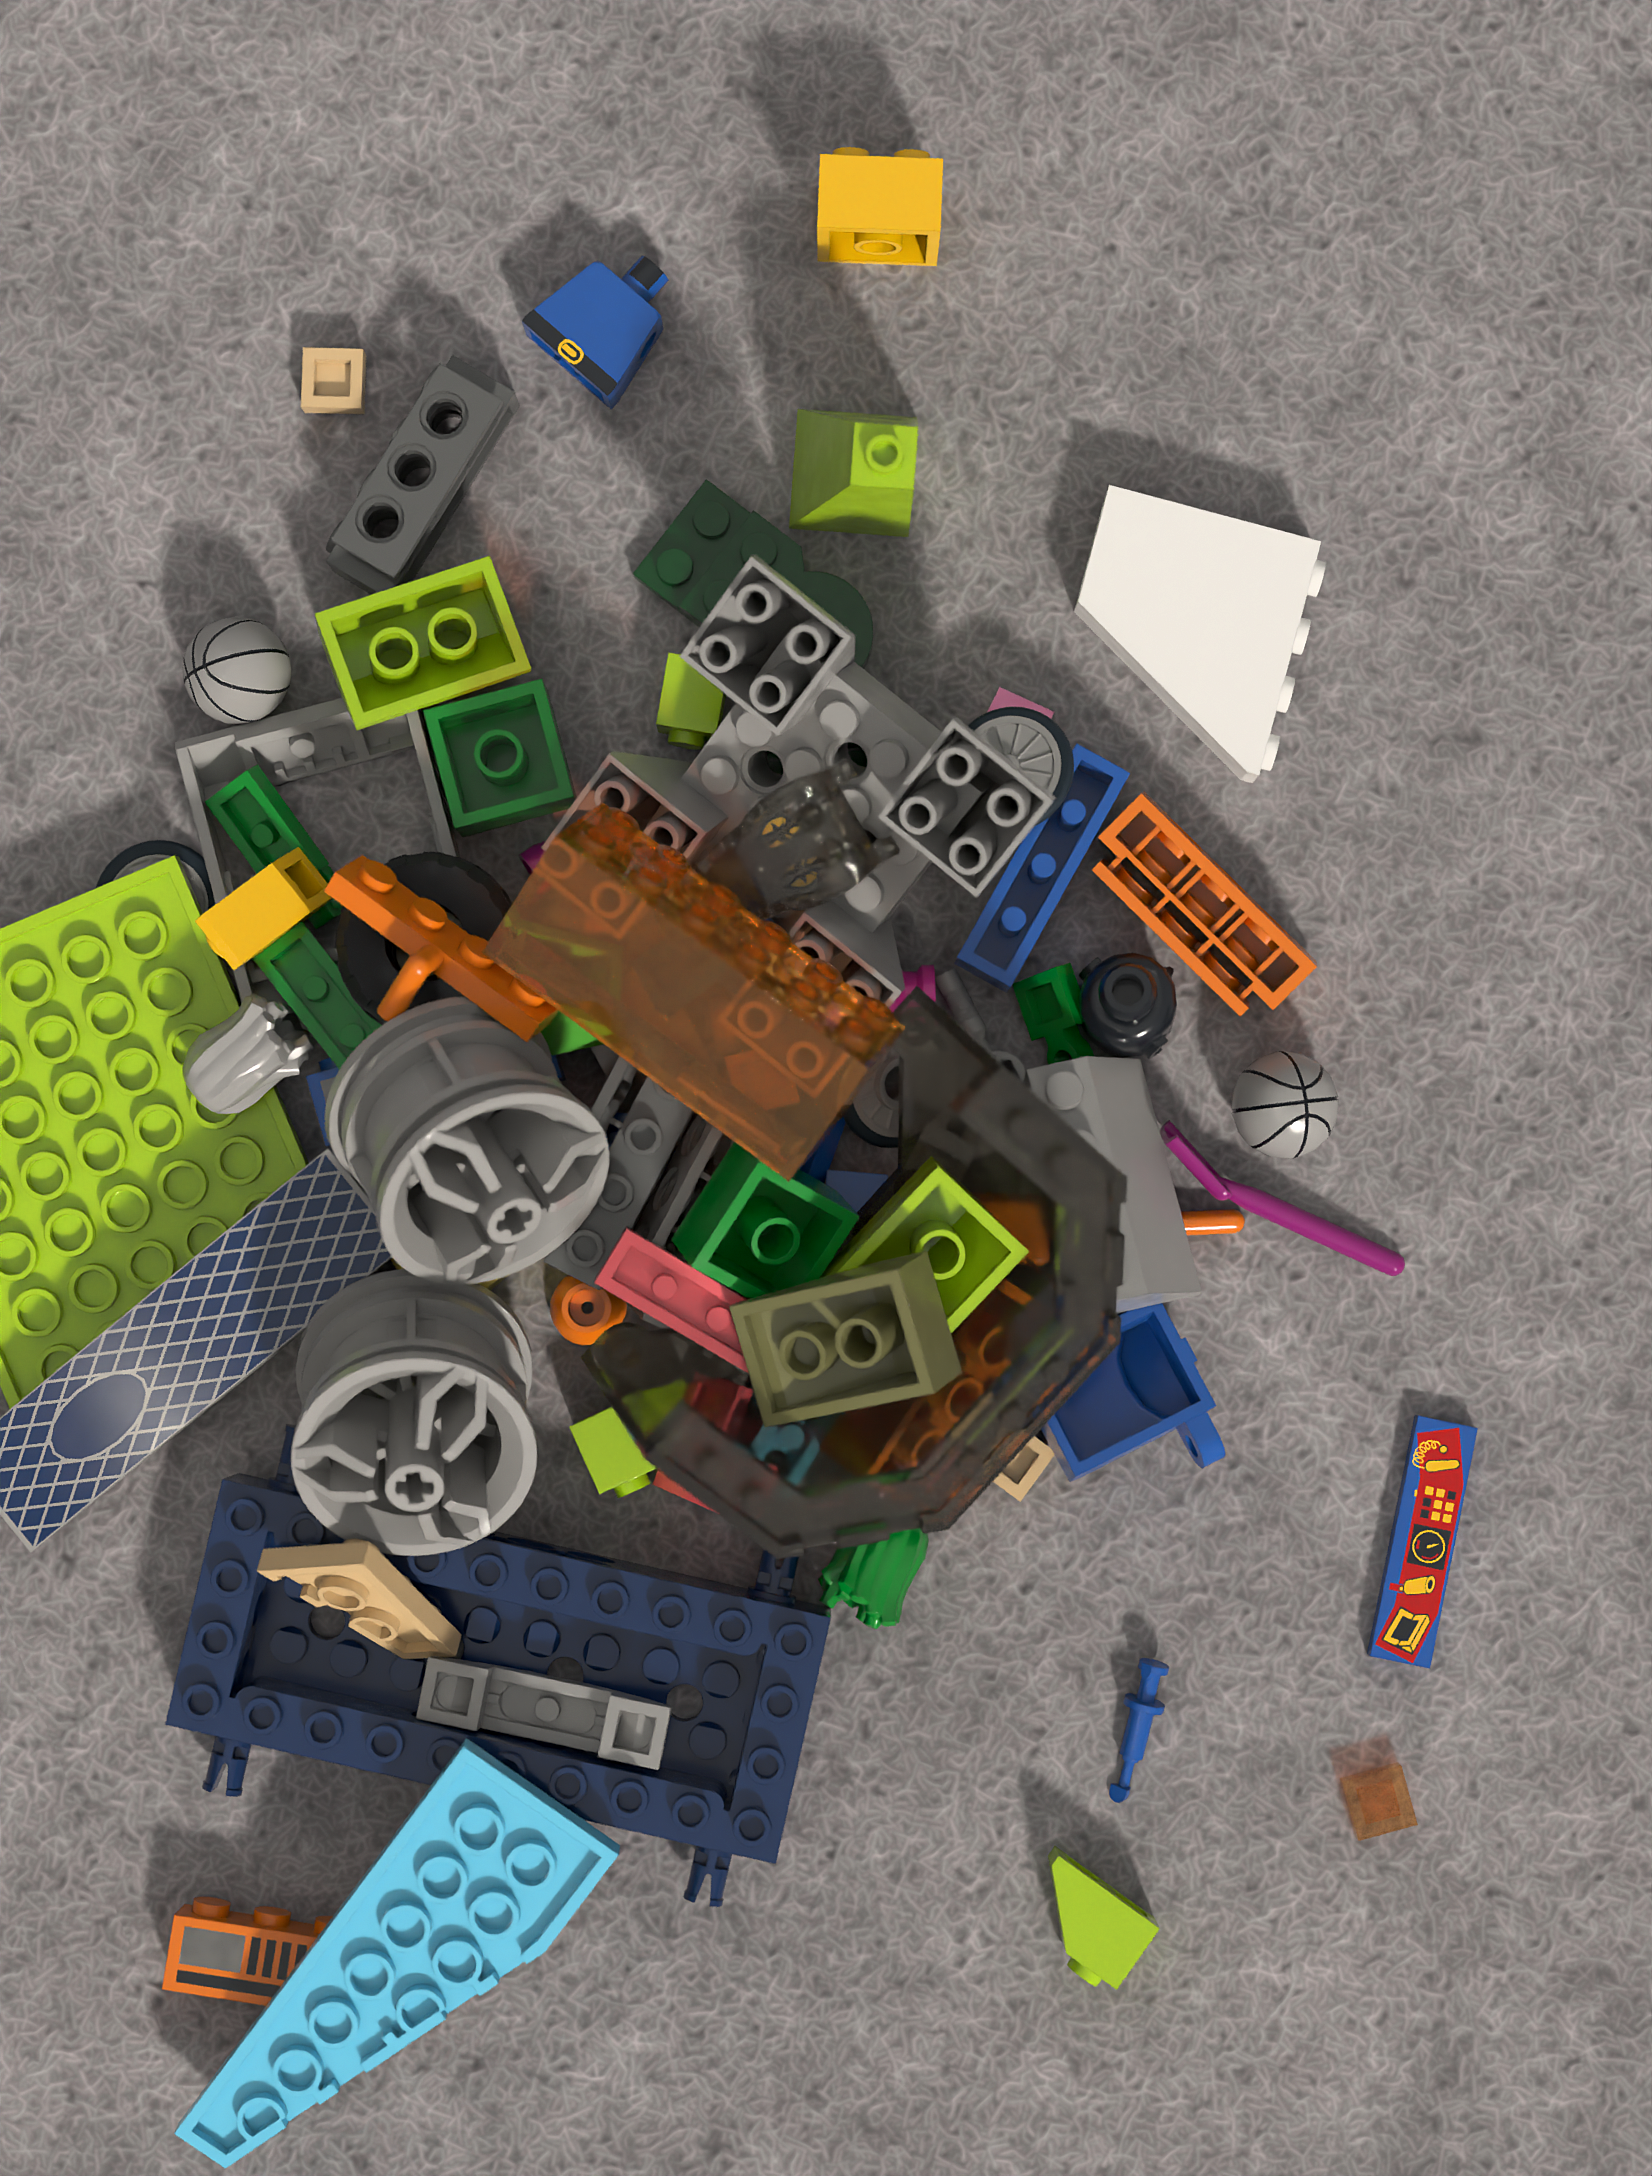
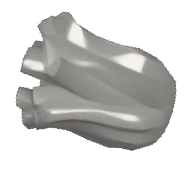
[182,993,314,1114]

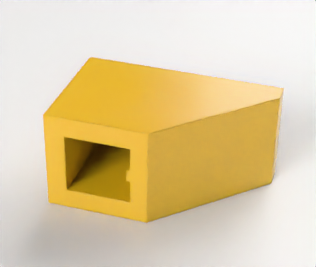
[195,847,332,970]

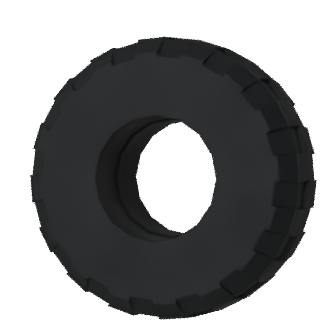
[335,851,522,1025]

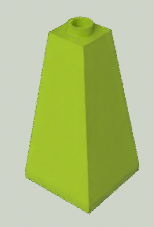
[789,409,918,537]

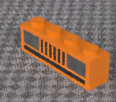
[162,1897,333,2006]

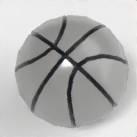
[182,616,292,725]
[1231,1051,1339,1159]

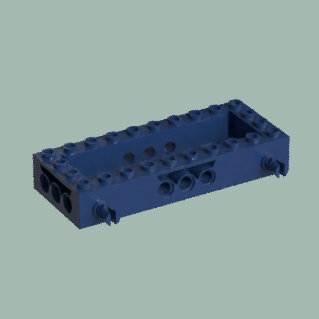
[165,1424,831,1907]

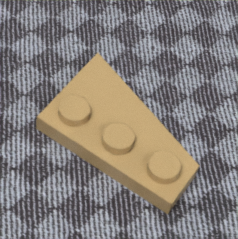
[257,1539,462,1659]

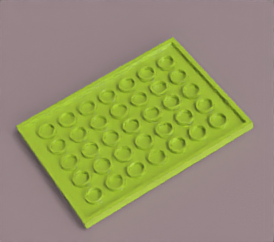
[0,855,309,1409]

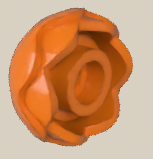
[550,1275,627,1345]

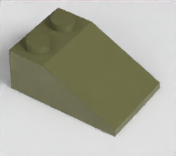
[729,1251,962,1427]

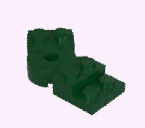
[633,479,873,813]

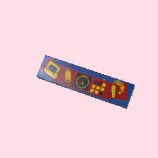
[1367,1415,1478,1669]

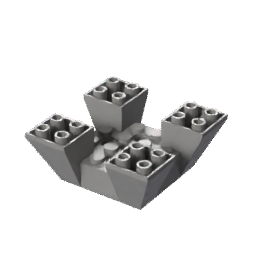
[541,555,1056,1083]

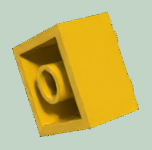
[817,147,943,266]

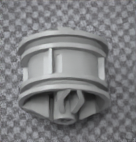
[325,997,609,1285]
[291,1269,537,1556]

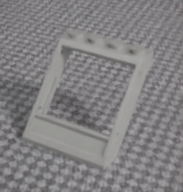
[175,698,463,1044]

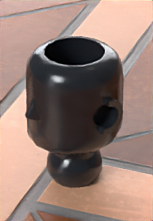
[1078,952,1177,1059]

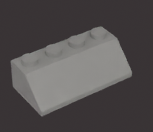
[1022,1056,1202,1321]

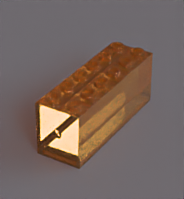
[482,803,906,1182]

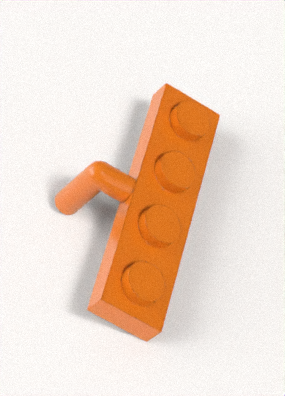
[324,855,563,1042]

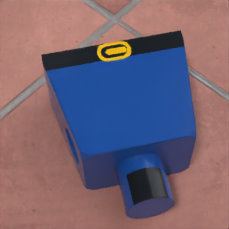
[522,255,668,410]

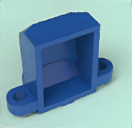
[1013,1303,1225,1482]

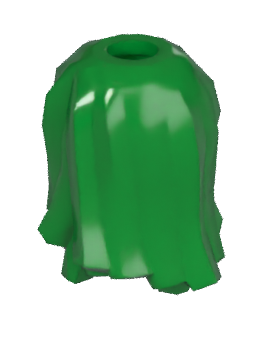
[818,1498,929,1629]

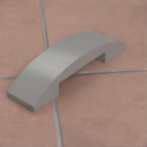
[416,1656,672,1770]

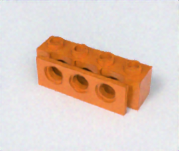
[1092,791,1317,1017]

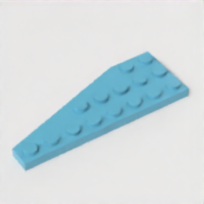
[174,1738,620,2169]

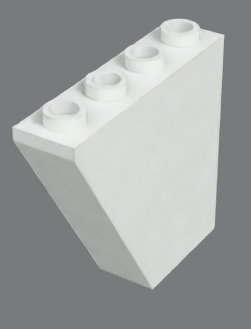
[1074,485,1326,783]

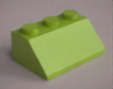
[315,556,531,731]
[820,1156,1029,1333]

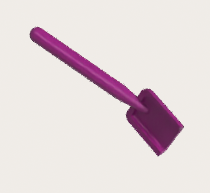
[1159,1120,1405,1276]

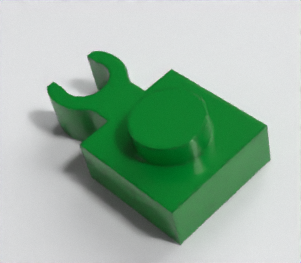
[1012,963,1094,1065]

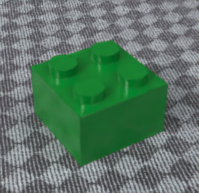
[423,679,577,837]
[671,1135,860,1299]

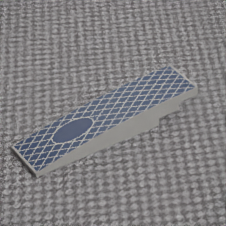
[0,1148,393,1552]

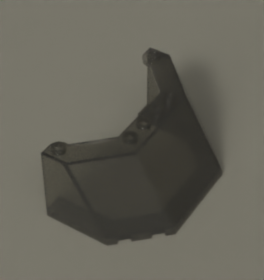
[581,986,1127,1559]

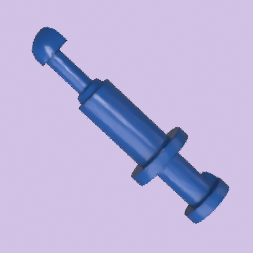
[1109,1658,1169,1803]

